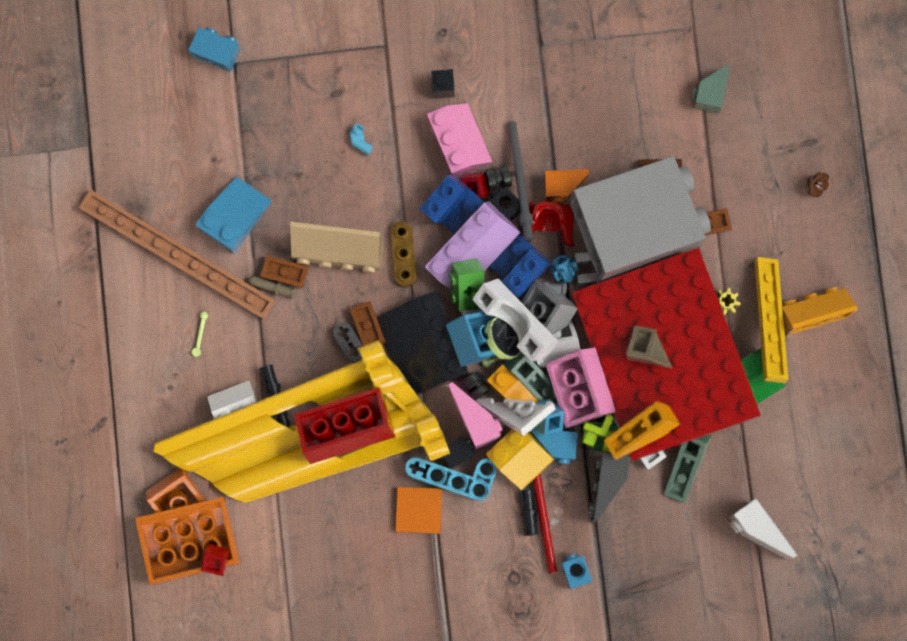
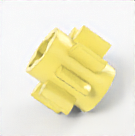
[717,288,741,316]

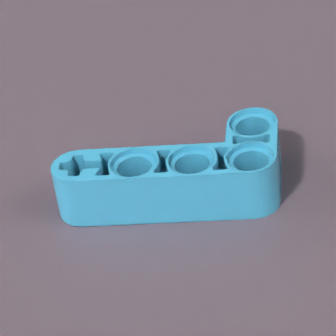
[405,458,497,502]

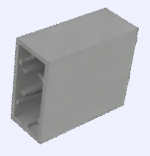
[569,156,711,283]

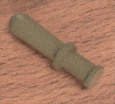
[248,276,296,299]

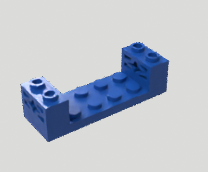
[420,175,552,297]

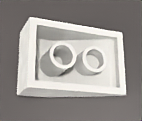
[729,499,797,560]

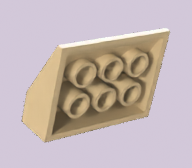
[290,222,384,273]

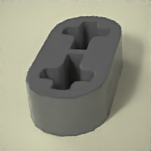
[333,323,363,362]

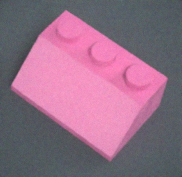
[427,103,492,177]
[546,348,616,428]

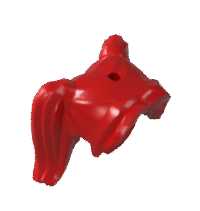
[522,201,575,246]

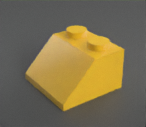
[486,429,554,490]

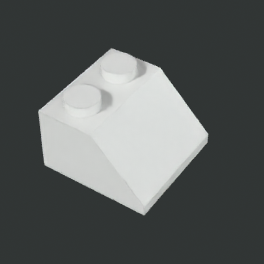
[536,320,580,369]

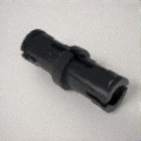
[520,490,539,536]

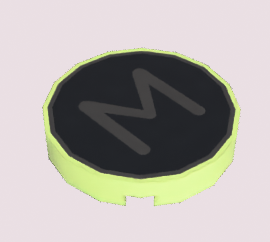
[485,317,521,360]

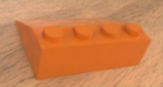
[135,497,242,585]

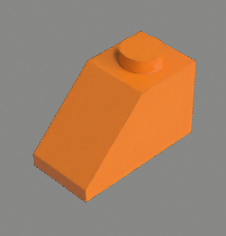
[544,169,589,204]

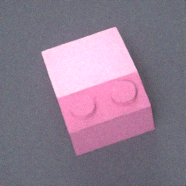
[448,382,503,450]

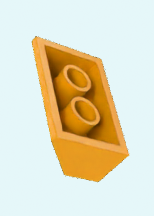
[782,287,858,335]

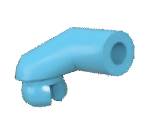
[350,124,374,155]

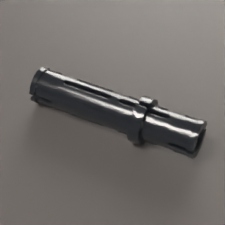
[259,364,291,427]

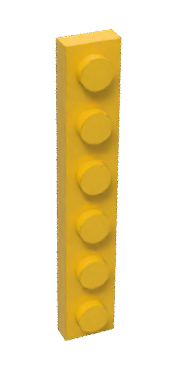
[754,257,789,383]

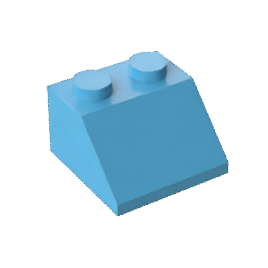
[446,312,496,367]

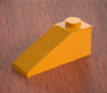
[487,364,539,403]
[604,402,679,460]

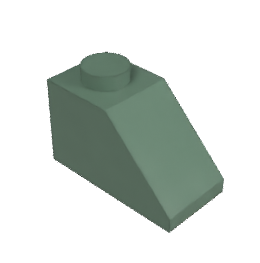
[691,66,730,113]

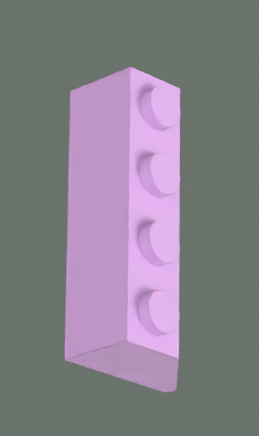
[425,202,521,290]

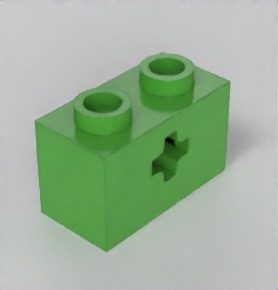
[449,258,484,312]

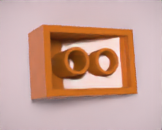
[145,468,207,513]

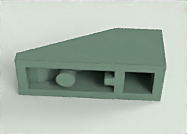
[503,352,559,406]
[664,435,712,503]

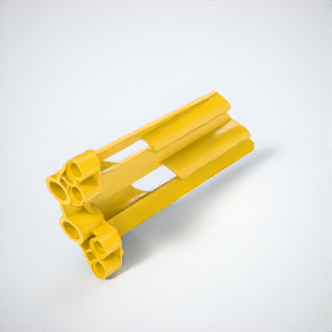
[153,340,450,503]

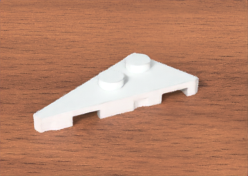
[476,398,556,436]

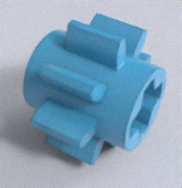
[550,255,579,283]

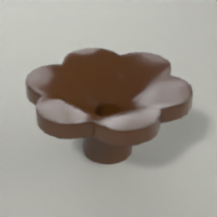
[807,172,829,197]

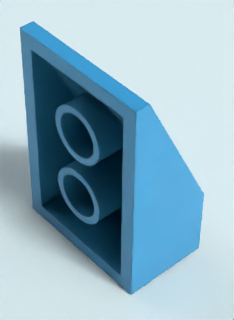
[195,177,272,254]

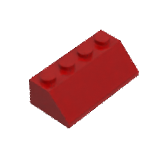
[294,387,396,464]

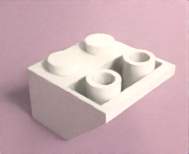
[208,381,258,419]

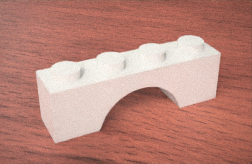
[472,279,558,362]

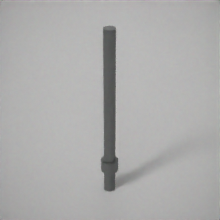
[508,121,533,242]

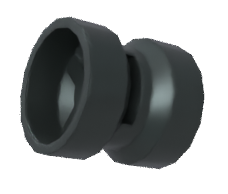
[486,165,512,191]
[460,371,491,401]

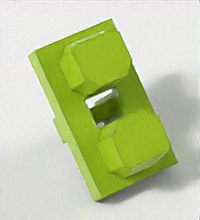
[582,414,613,453]

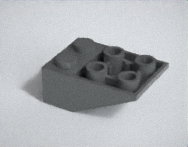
[588,452,630,523]

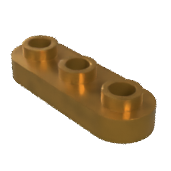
[391,222,417,288]

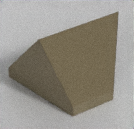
[627,326,673,369]

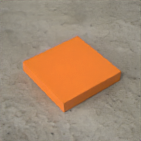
[396,487,442,534]

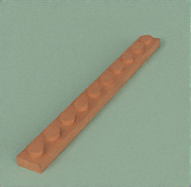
[79,189,276,320]

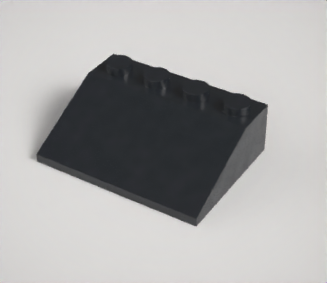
[377,290,469,395]

